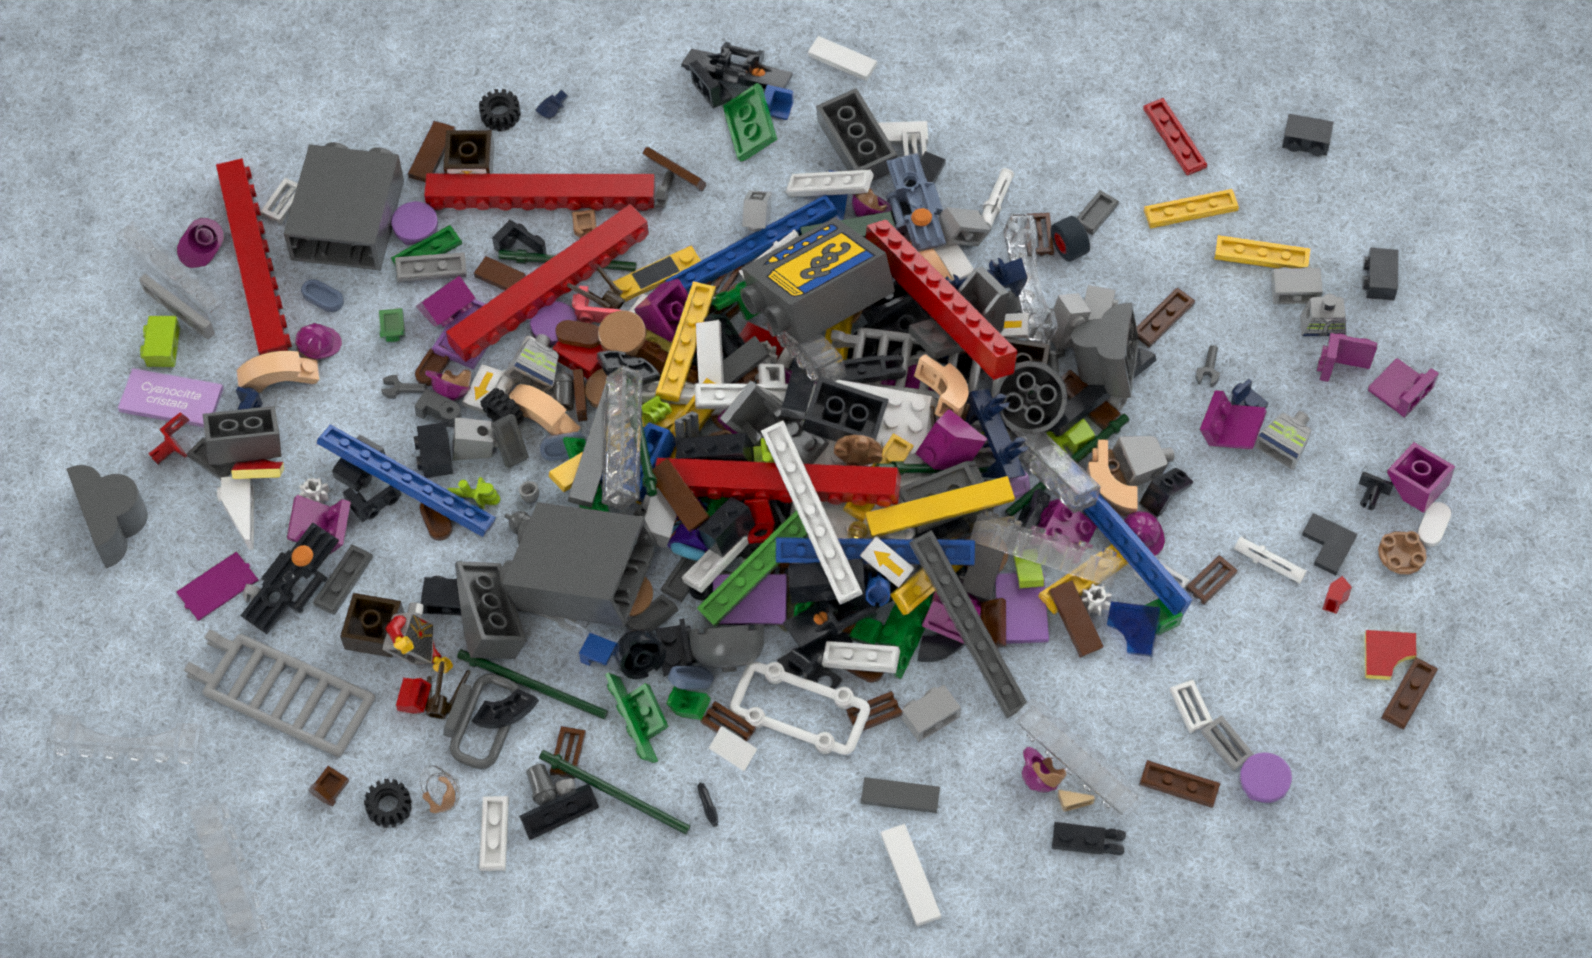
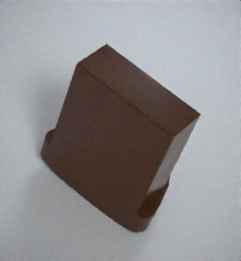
[308,765,349,806]

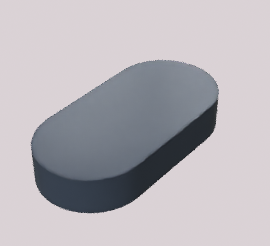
[301,279,344,312]
[540,432,587,461]
[668,666,714,689]

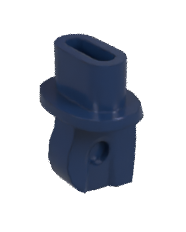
[535,89,569,118]

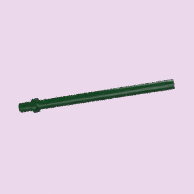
[624,376,657,497]
[1005,413,1130,516]
[457,649,609,720]
[539,750,691,835]

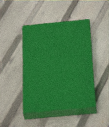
[722,83,778,162]

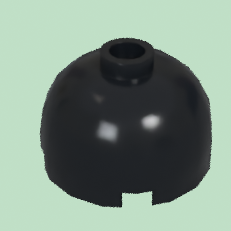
[615,629,667,680]

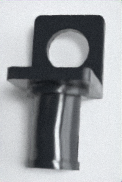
[1359,472,1394,510]
[787,648,842,698]

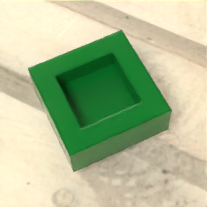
[849,617,884,645]

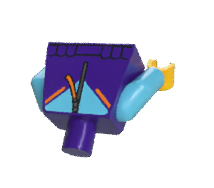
[667,499,709,561]

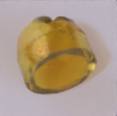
[847,521,868,538]

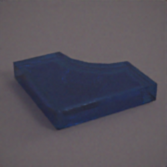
[1107,601,1161,657]

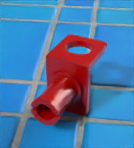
[148,412,189,465]
[744,498,775,543]

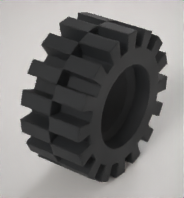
[479,89,521,131]
[480,388,524,424]
[364,779,412,828]

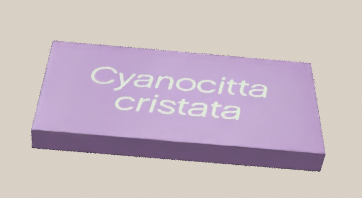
[118,368,224,427]

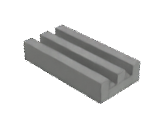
[1201,715,1254,771]

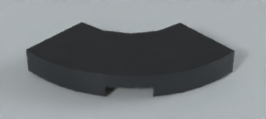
[596,351,660,387]
[917,633,965,662]
[472,688,539,729]

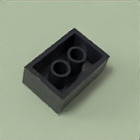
[802,377,889,442]

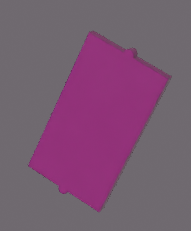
[176,551,259,621]

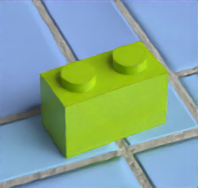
[140,316,181,367]

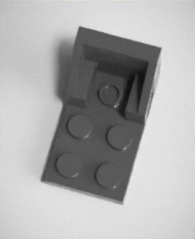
[909,266,1009,360]
[720,380,829,464]
[899,461,994,534]

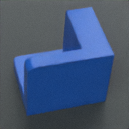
[764,85,794,120]
[579,633,617,666]

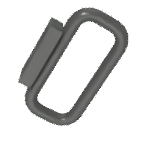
[443,673,520,769]

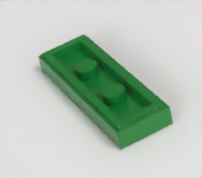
[391,225,462,266]

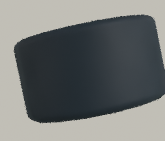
[1050,216,1090,262]

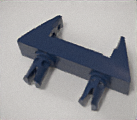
[945,257,1028,297]
[965,388,1028,479]

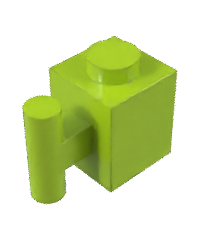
[1045,418,1095,459]

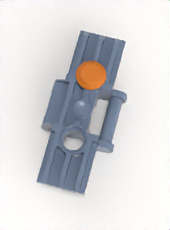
[886,153,946,252]

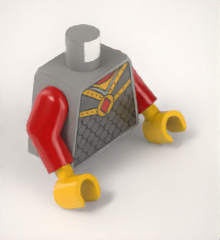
[382,602,453,674]

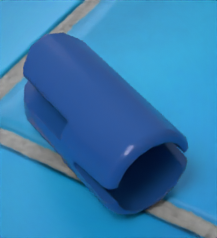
[865,571,891,606]

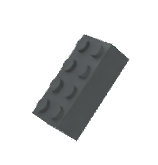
[816,88,898,182]

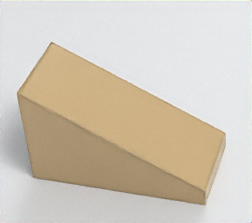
[1058,790,1095,812]

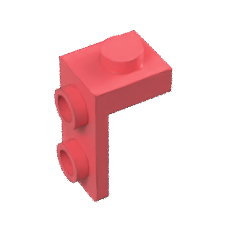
[572,285,621,324]

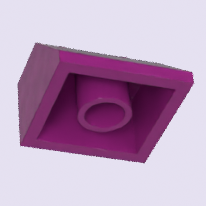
[416,275,476,327]
[634,279,689,343]
[915,409,987,470]
[1387,442,1455,513]

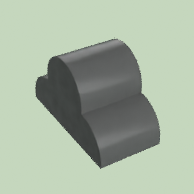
[1071,303,1139,398]
[66,465,148,569]

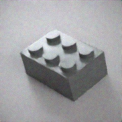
[202,406,282,465]

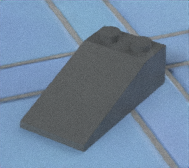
[455,561,527,659]

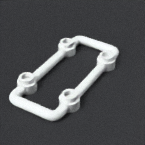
[730,662,870,755]

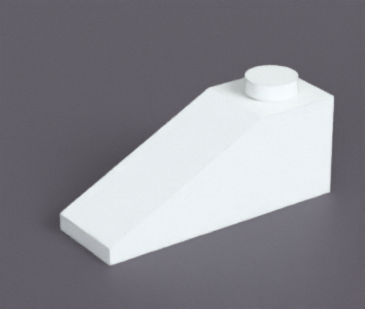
[217,477,254,550]

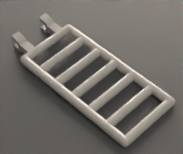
[824,328,1000,401]
[184,629,375,757]

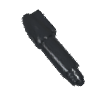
[697,782,718,827]

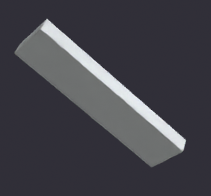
[139,274,215,339]

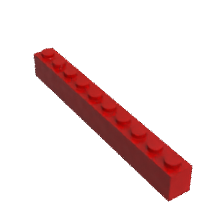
[216,158,292,355]
[424,173,655,211]
[446,204,649,362]
[865,220,1017,380]
[655,458,901,507]

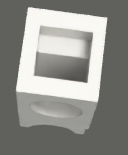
[755,364,785,384]

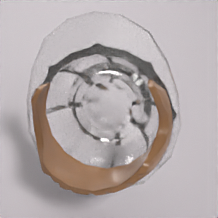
[419,765,462,814]

